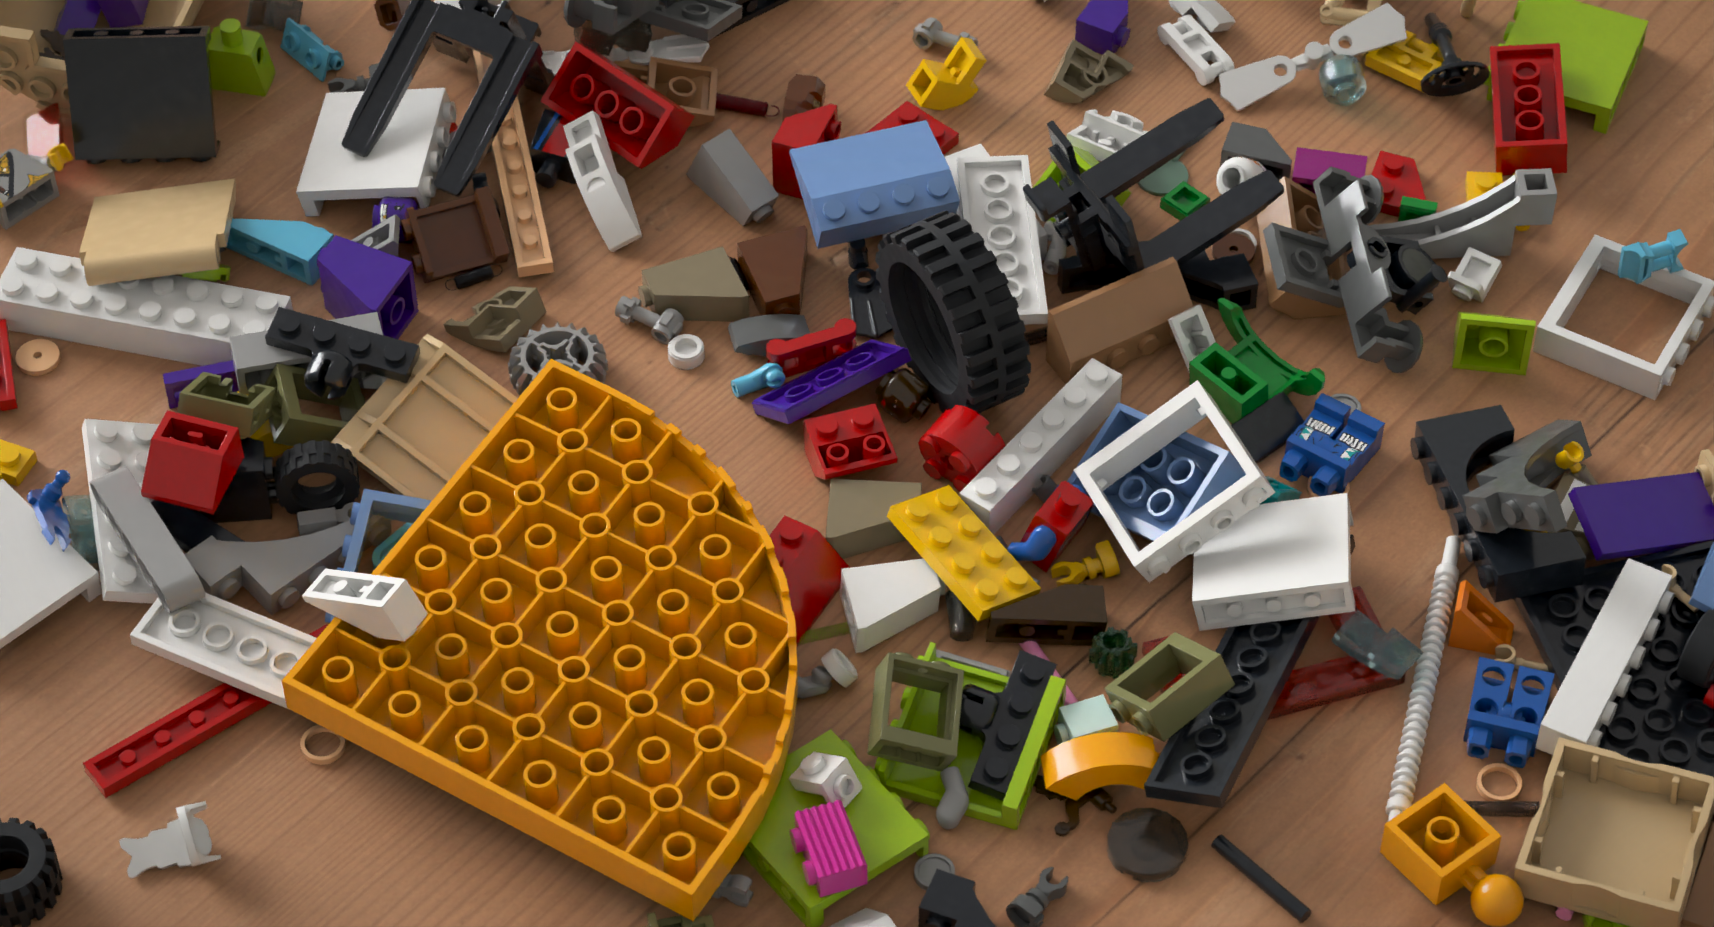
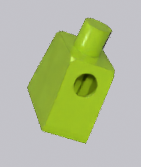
[208,18,276,97]

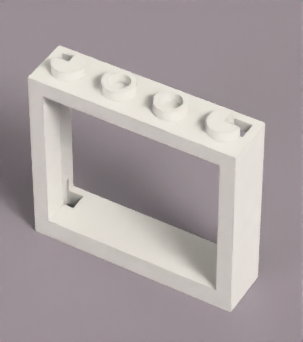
[1533,235,1714,400]
[1074,380,1276,583]

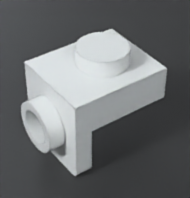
[1447,247,1502,302]
[789,752,862,808]

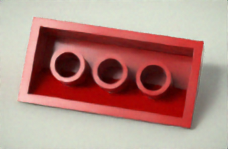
[540,41,695,169]
[769,515,850,647]

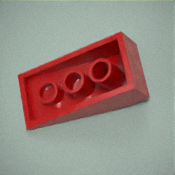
[1490,43,1568,176]

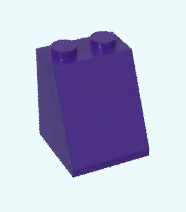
[317,235,419,339]

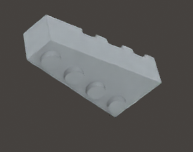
[230,312,383,394]

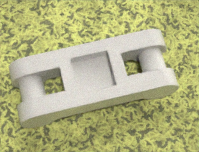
[1157,14,1235,86]

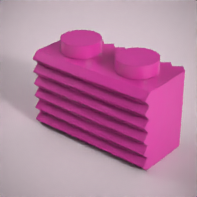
[789,799,868,897]

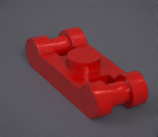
[766,318,857,378]

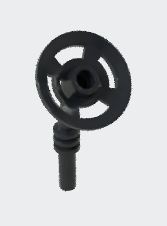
[1420,13,1490,97]

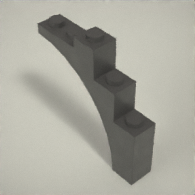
[1463,419,1592,534]

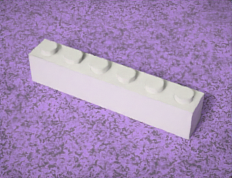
[959,358,1122,535]
[1535,558,1674,755]

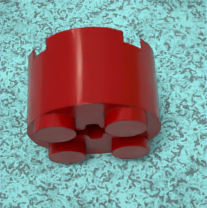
[918,405,1005,492]

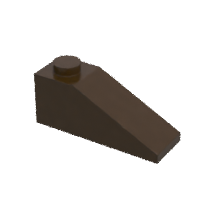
[985,584,1108,646]

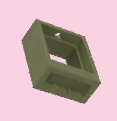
[264,363,365,446]
[1104,632,1235,742]
[867,652,964,772]

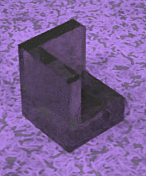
[245,0,303,32]

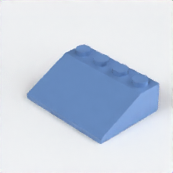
[789,120,960,249]
[1067,402,1246,542]

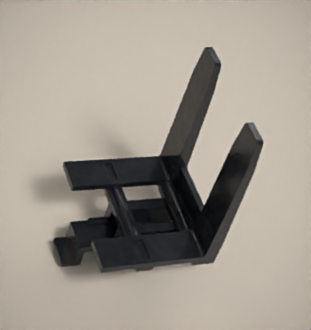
[342,0,555,197]
[1023,98,1284,276]

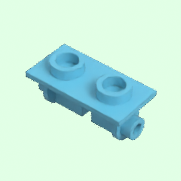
[280,18,344,82]

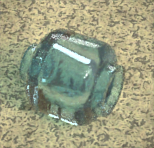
[1318,54,1367,106]

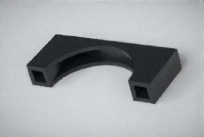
[1410,405,1586,603]

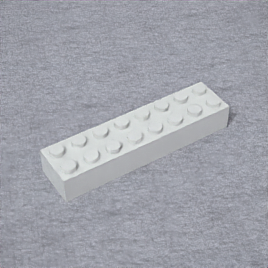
[0,247,293,366]

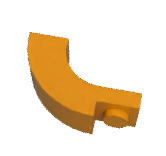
[1040,732,1161,801]

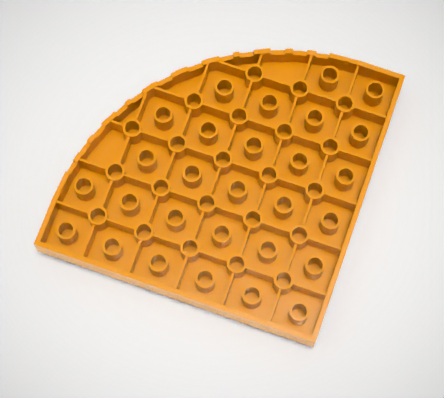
[282,359,798,922]

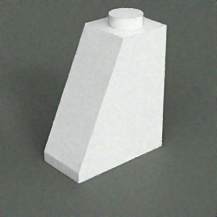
[840,559,945,653]

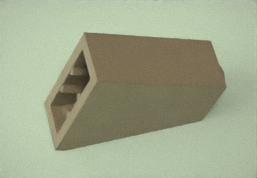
[638,246,749,322]
[826,479,922,559]

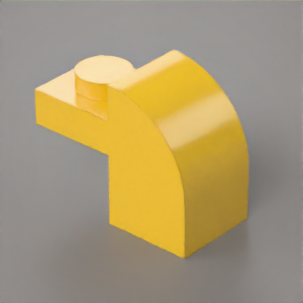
[906,37,987,111]

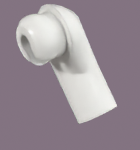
[1042,221,1066,275]

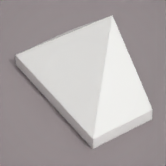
[1167,304,1216,371]

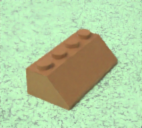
[1257,176,1347,320]
[1046,257,1193,384]

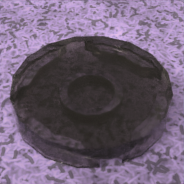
[1107,808,1188,882]

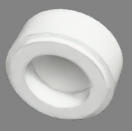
[668,334,705,370]
[821,648,858,687]

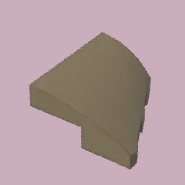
[1044,39,1134,103]
[443,286,547,352]

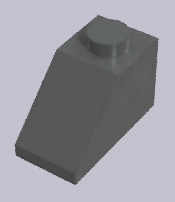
[1220,122,1292,180]

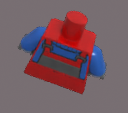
[996,475,1094,573]

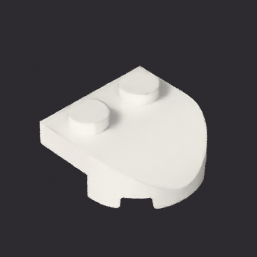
[1066,109,1149,161]

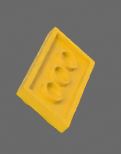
[887,485,1041,622]

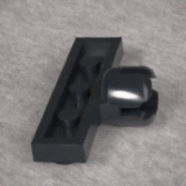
[265,307,420,400]
[959,650,1057,801]

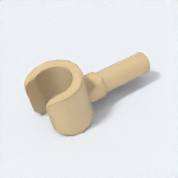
[1662,564,1699,613]
[1494,644,1549,675]

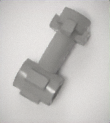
[913,18,978,49]
[615,296,684,344]

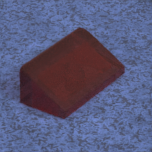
[26,103,65,168]

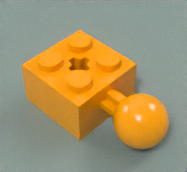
[1380,783,1524,927]

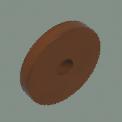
[1212,233,1255,264]

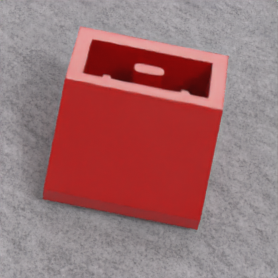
[772,104,841,199]
[804,403,898,480]
[141,410,244,514]

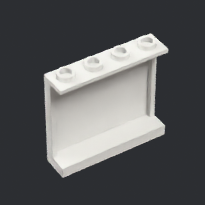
[296,88,456,217]
[0,478,102,649]
[1192,493,1355,631]

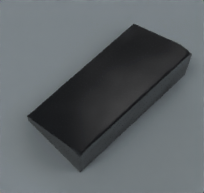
[1231,392,1304,464]

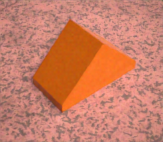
[1448,580,1514,655]

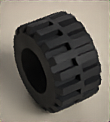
[0,818,63,927]

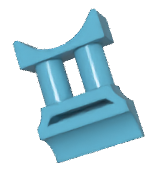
[1617,229,1689,284]

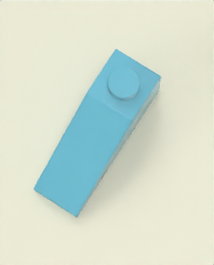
[226,218,334,286]

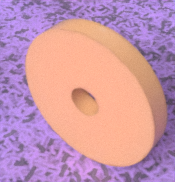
[15,339,61,376]

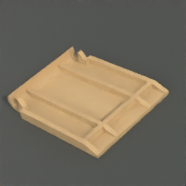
[79,178,236,286]
[331,334,518,500]

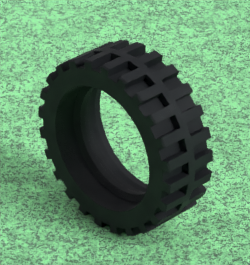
[875,211,1031,413]

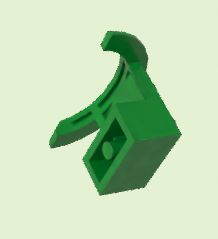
[1189,298,1325,424]

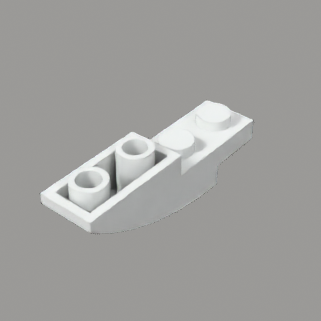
[563,110,643,252]

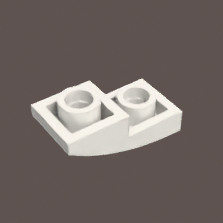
[1169,0,1236,32]

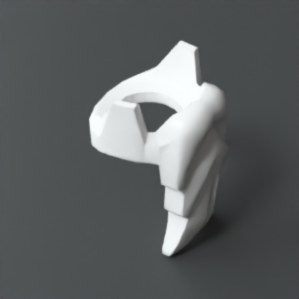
[119,801,221,878]

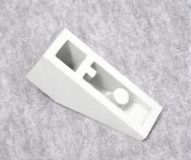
[302,568,428,642]

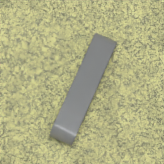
[90,466,206,614]

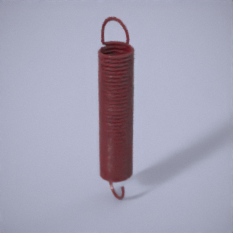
[715,93,780,117]

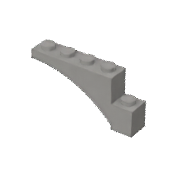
[1367,168,1557,259]
[184,514,391,615]

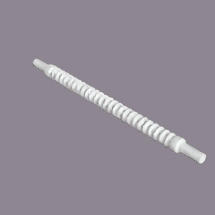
[1386,536,1461,821]

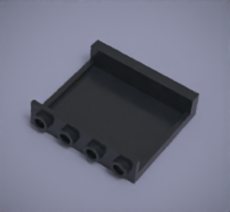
[63,26,220,164]

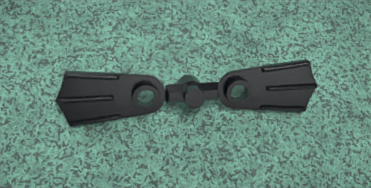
[848,239,893,339]

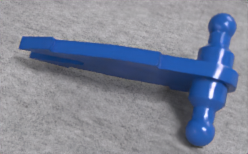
[27,470,72,552]

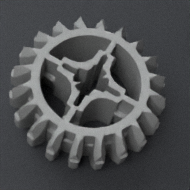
[508,321,608,396]

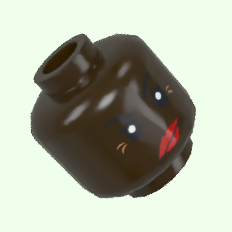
[875,368,932,423]

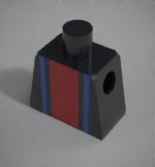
[530,109,577,188]

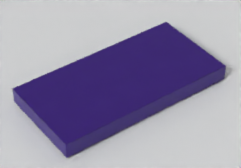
[752,339,911,424]
[1568,472,1714,561]

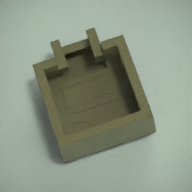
[177,372,276,439]

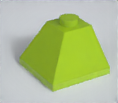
[1452,311,1536,375]

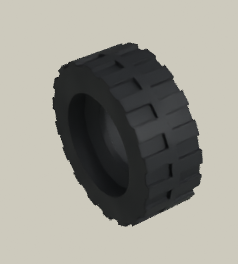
[274,440,360,514]

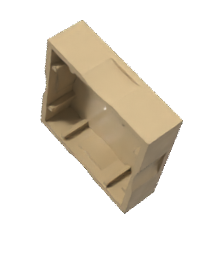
[1514,737,1714,927]

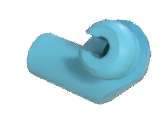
[731,363,785,398]

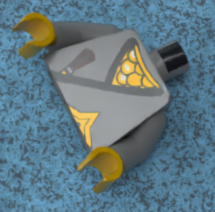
[0,143,74,230]

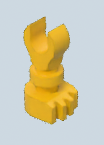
[1051,540,1120,587]

